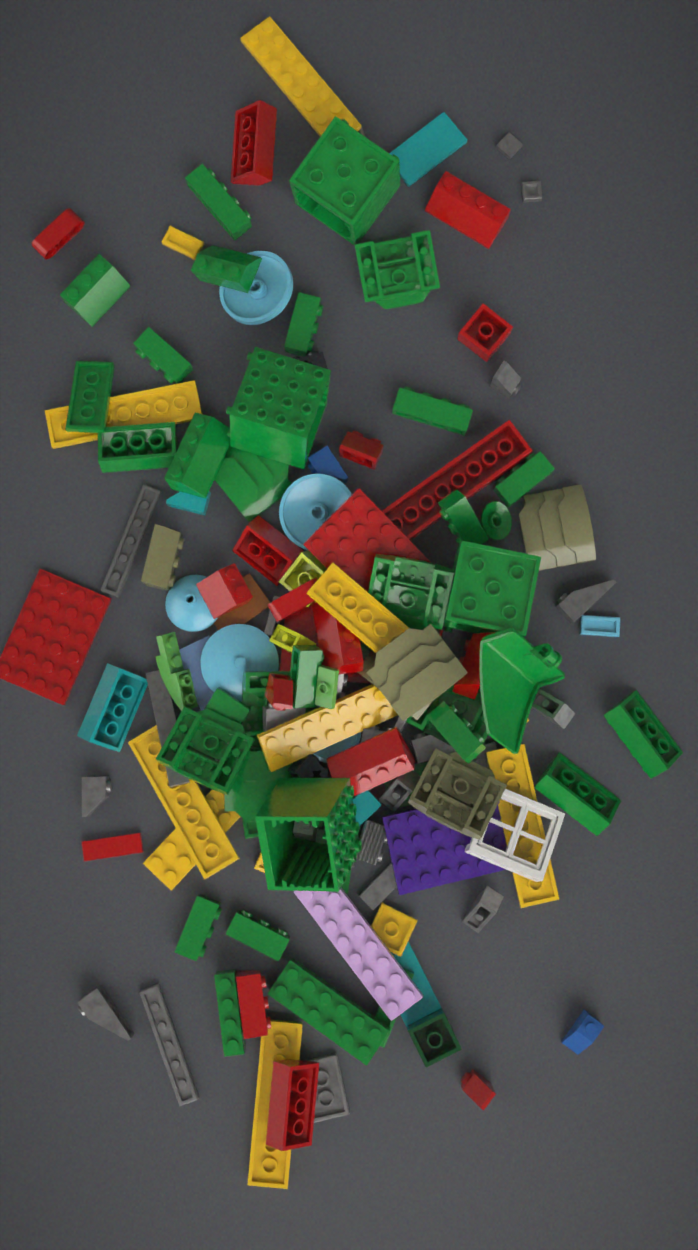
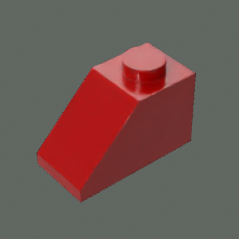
[461,1069,496,1111]

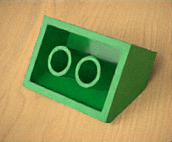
[191,245,262,293]
[60,254,131,327]

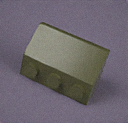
[141,524,185,591]

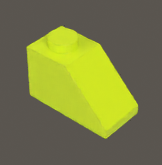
[269,624,316,653]

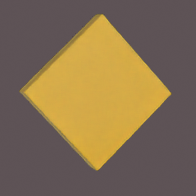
[371,903,418,957]

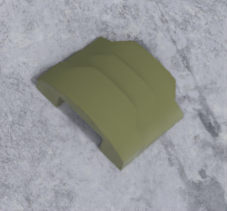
[518,485,596,571]
[367,623,468,721]
[408,748,507,840]

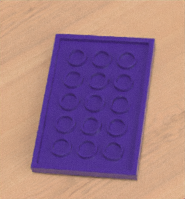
[382,802,507,895]

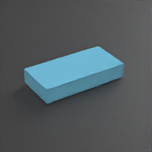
[580,615,620,637]

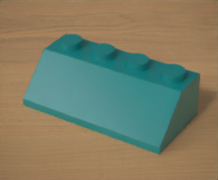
[77,663,148,752]

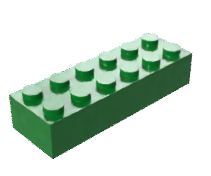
[268,957,390,1066]

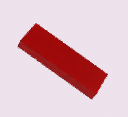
[82,833,144,861]

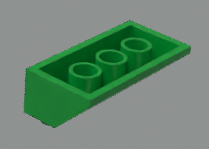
[164,413,230,498]
[98,422,178,473]
[604,690,683,779]
[534,752,622,836]

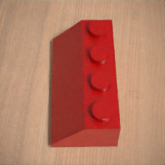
[231,100,277,186]
[425,171,511,249]
[312,601,364,674]
[326,727,415,796]
[266,1059,319,1151]

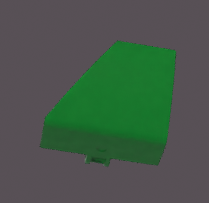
[479,628,565,754]

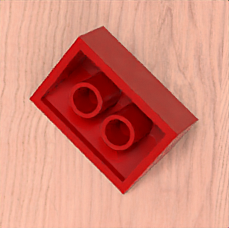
[232,515,303,586]
[453,632,495,700]
[236,970,272,1039]

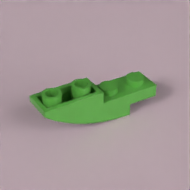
[155,632,198,711]

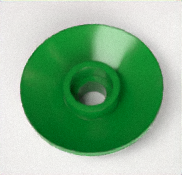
[481,501,512,540]

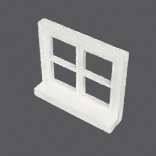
[464,789,565,882]

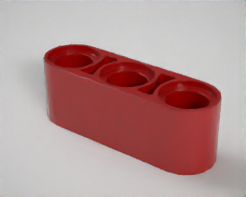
[32,208,85,260]
[267,577,318,622]

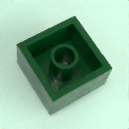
[407,1008,462,1068]

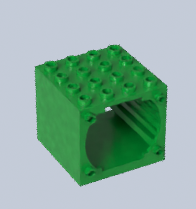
[289,116,400,246]
[226,347,331,469]
[443,541,541,637]
[255,778,362,892]

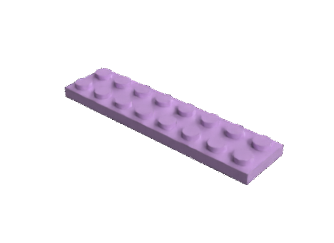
[294,888,423,1021]

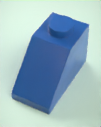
[307,446,348,483]
[561,1010,605,1055]

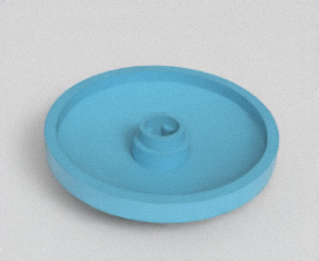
[219,251,293,325]
[279,474,352,550]
[200,624,279,702]

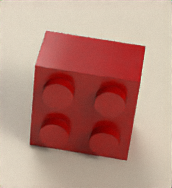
[457,304,513,362]

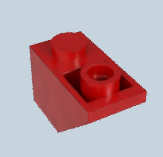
[265,673,293,711]

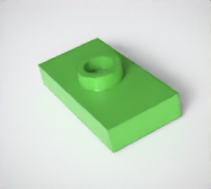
[315,665,339,709]

